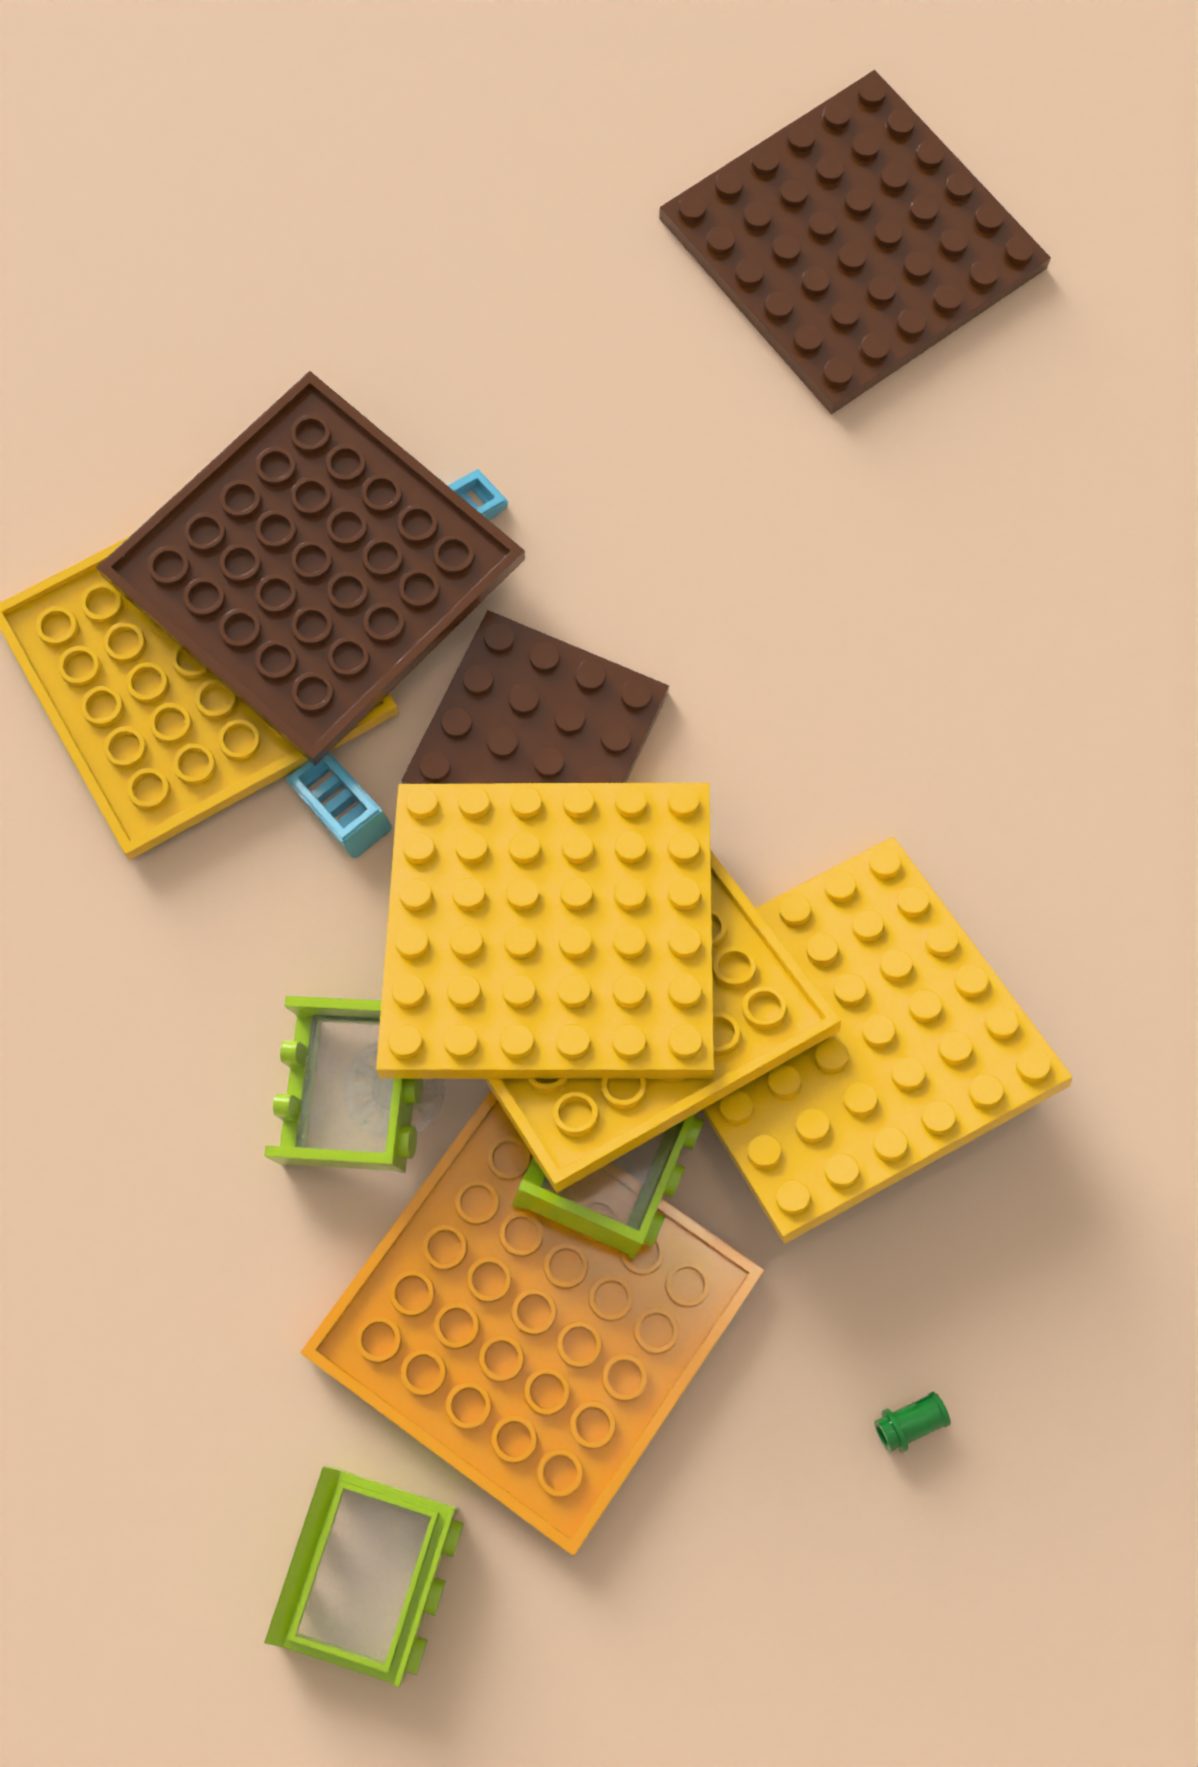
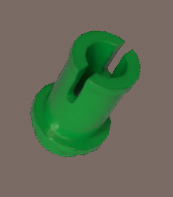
[874,1391,951,1453]

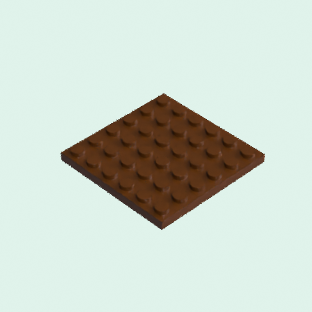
[659,70,1051,415]
[96,371,525,766]

